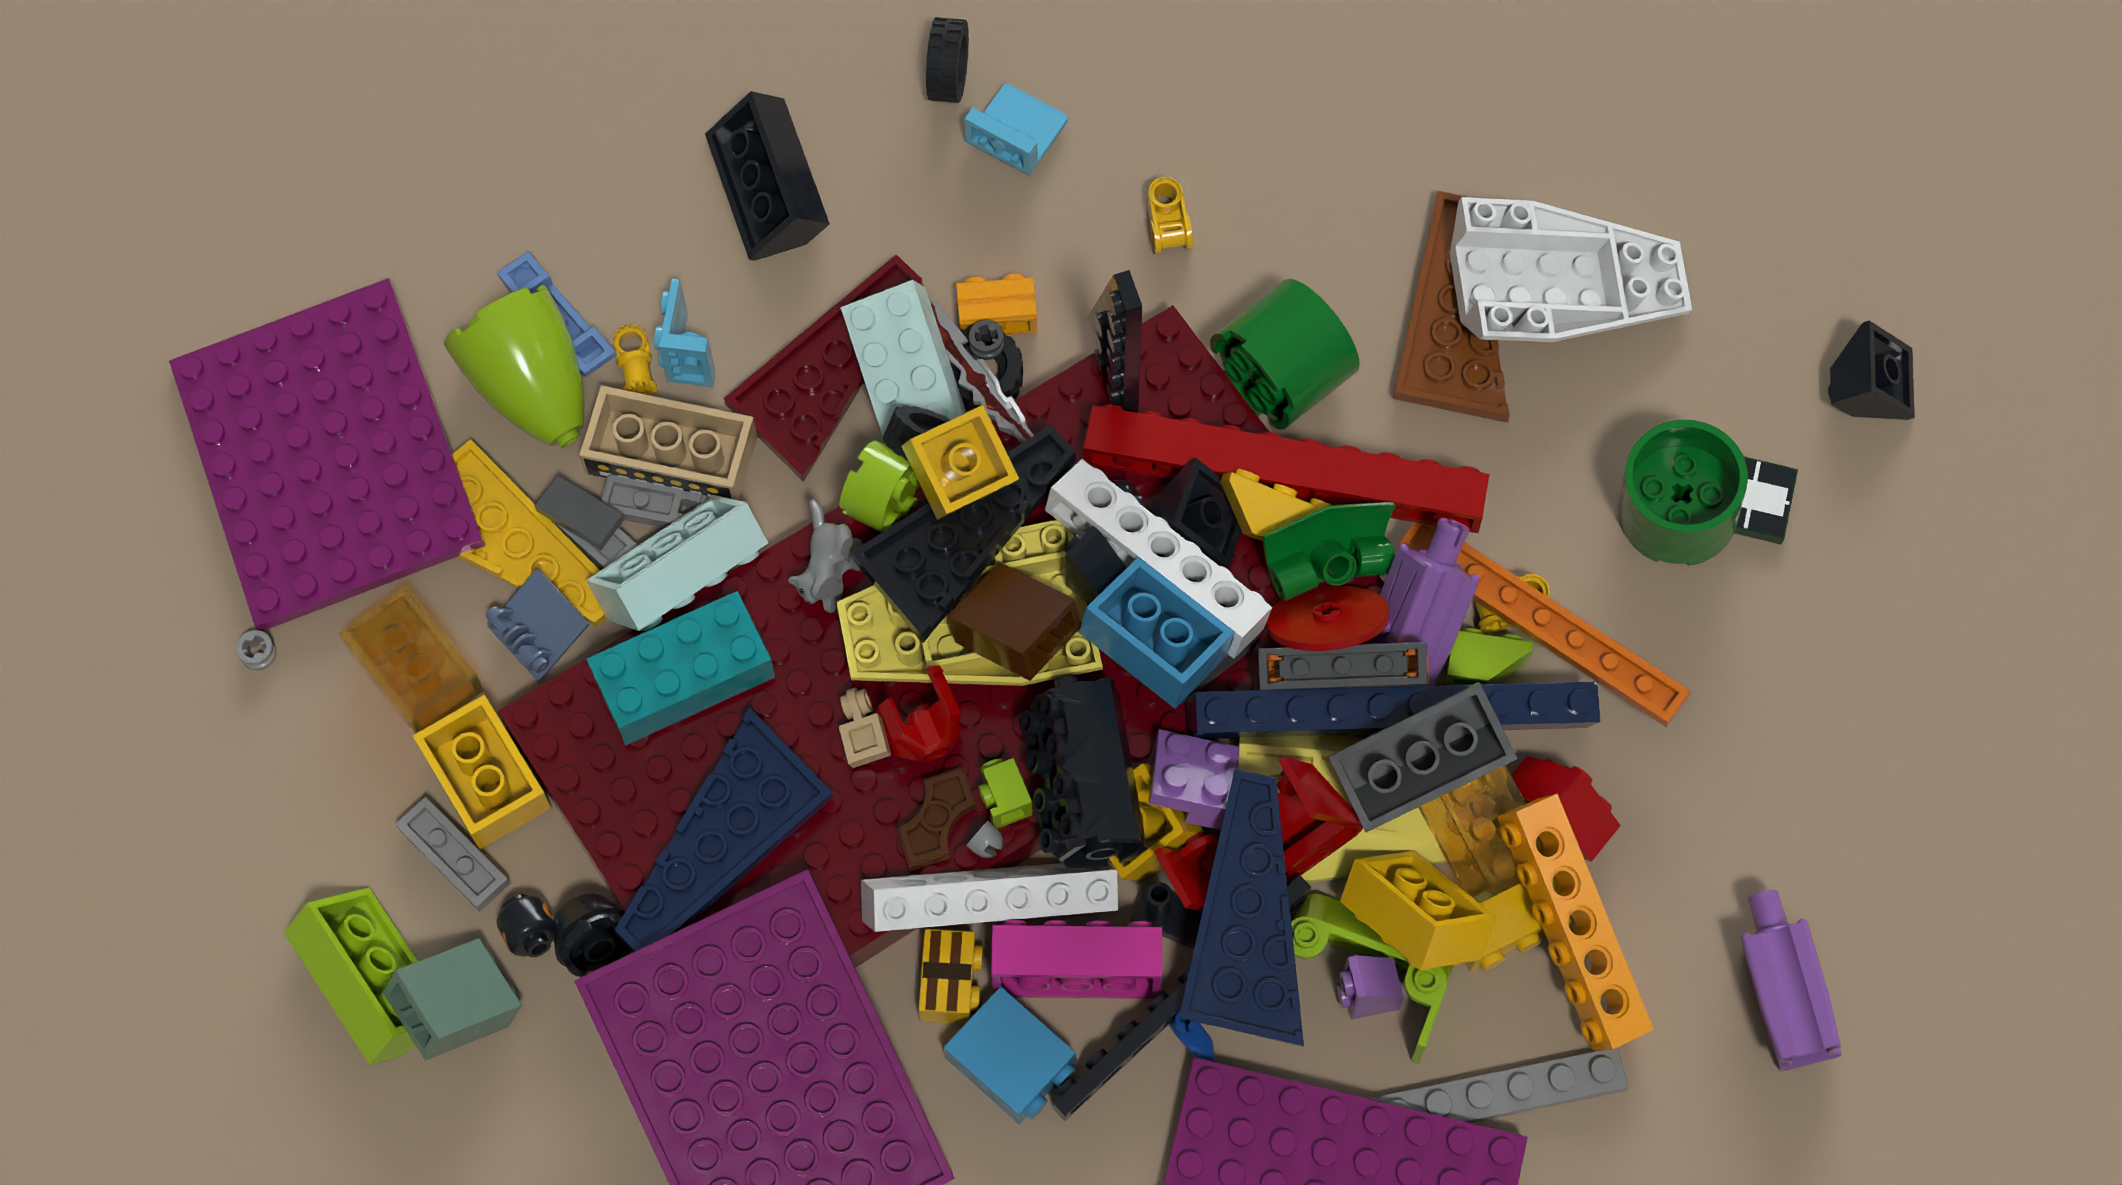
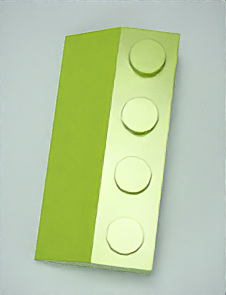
[284,887,418,1066]

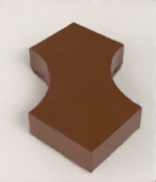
[897,767,977,871]

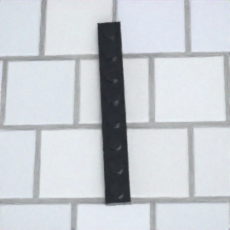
[1053,875,1311,1121]

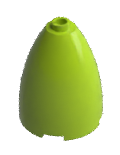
[444,285,585,448]

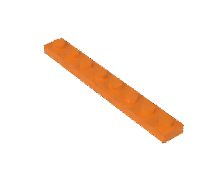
[1398,523,1691,728]

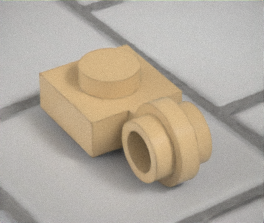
[839,687,891,768]

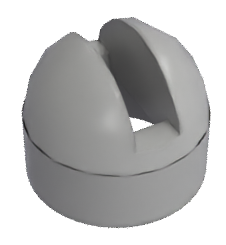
[966,821,1003,858]

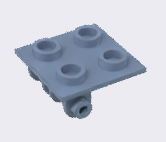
[485,568,590,682]

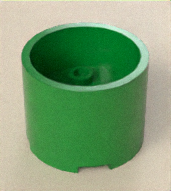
[1210,279,1360,430]
[1619,420,1748,566]

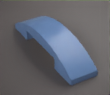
[497,252,617,377]

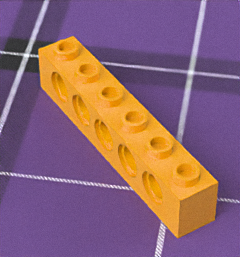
[1497,794,1654,1051]

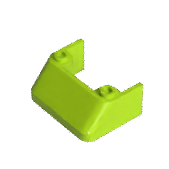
[1291,894,1455,1064]

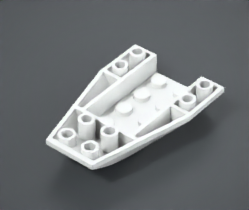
[1450,197,1692,342]

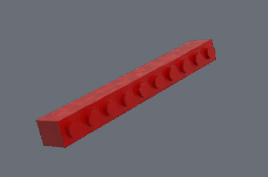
[1083,404,1490,533]

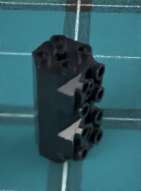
[1020,676,1147,869]

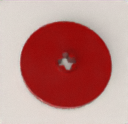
[1266,586,1390,651]

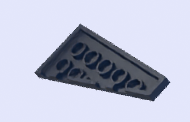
[615,707,833,952]
[1179,769,1304,1047]

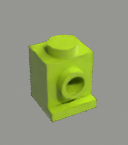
[978,758,1032,829]

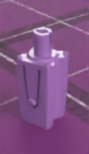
[1364,518,1480,686]
[1741,890,1841,1071]

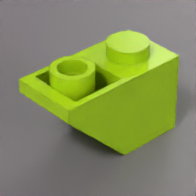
[1444,628,1534,685]

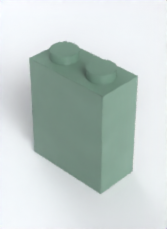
[383,939,522,1061]

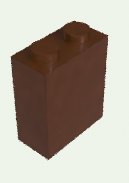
[947,562,1081,681]

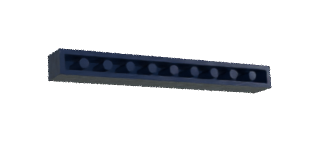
[1186,681,1600,739]

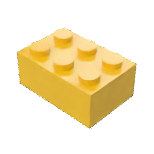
[413,694,551,850]
[1340,850,1496,970]

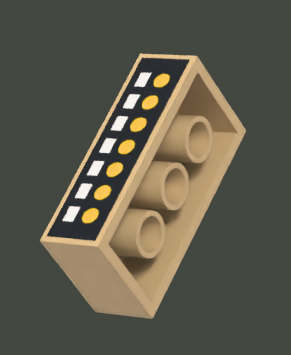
[579,385,757,501]

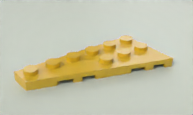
[452,439,607,628]

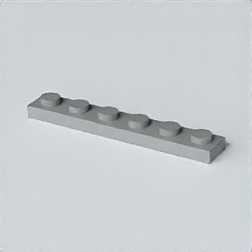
[1371,1047,1629,1123]

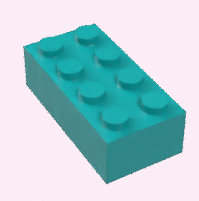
[586,591,775,745]

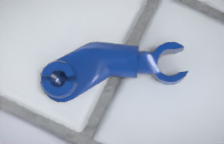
[1171,1011,1215,1062]

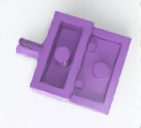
[1148,729,1239,830]

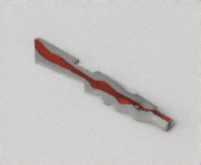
[930,301,1034,444]

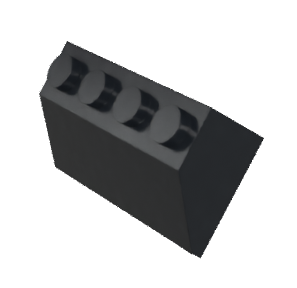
[705,91,830,261]

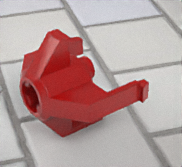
[874,665,962,762]

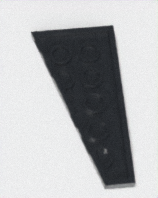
[1088,270,1142,413]
[852,425,1076,643]

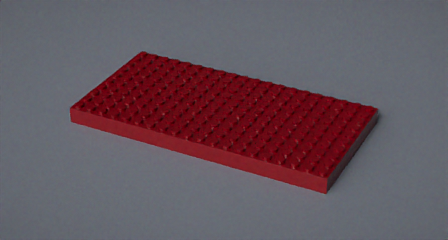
[498,305,1384,968]

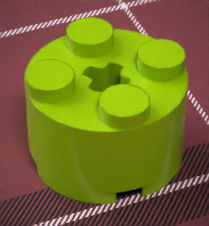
[839,440,920,532]

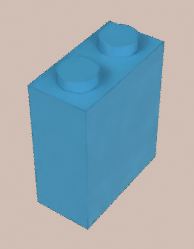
[943,987,1076,1124]

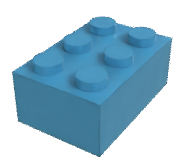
[1079,557,1235,708]

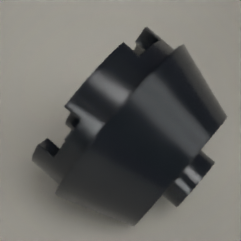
[553,893,632,977]

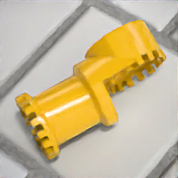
[613,324,658,396]

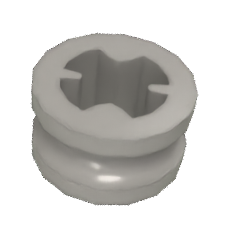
[236,630,276,671]

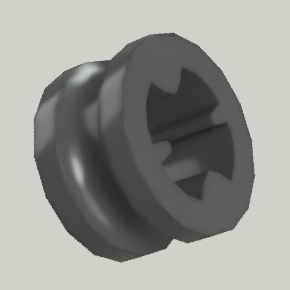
[969,320,1004,360]

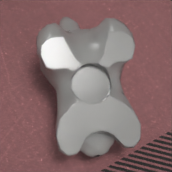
[788,500,864,613]

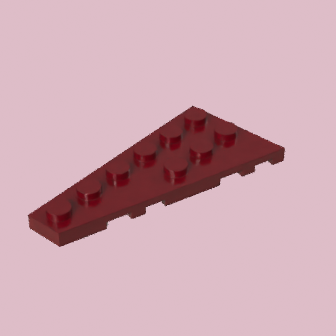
[724,254,923,482]

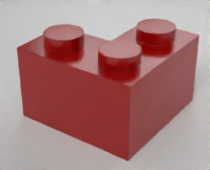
[1497,756,1621,862]

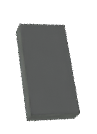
[535,476,624,550]

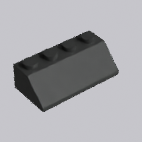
[1328,683,1518,832]

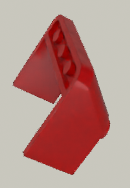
[1154,756,1363,911]

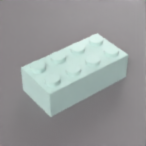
[841,280,966,445]
[586,495,769,631]

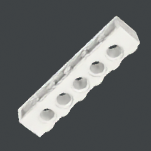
[1045,459,1272,659]
[861,863,1118,932]

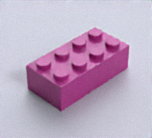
[991,920,1162,999]

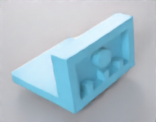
[964,83,1068,176]
[654,279,716,387]

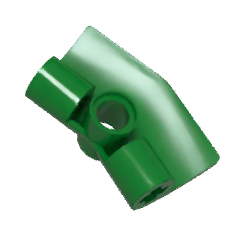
[1262,502,1396,602]

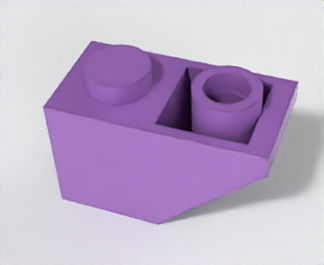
[1337,955,1404,1020]

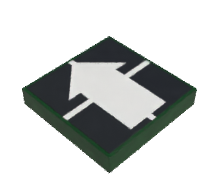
[1734,457,1798,545]

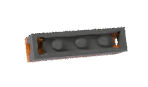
[1259,642,1429,690]

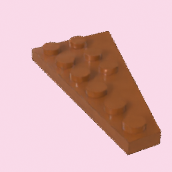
[1393,191,1510,423]

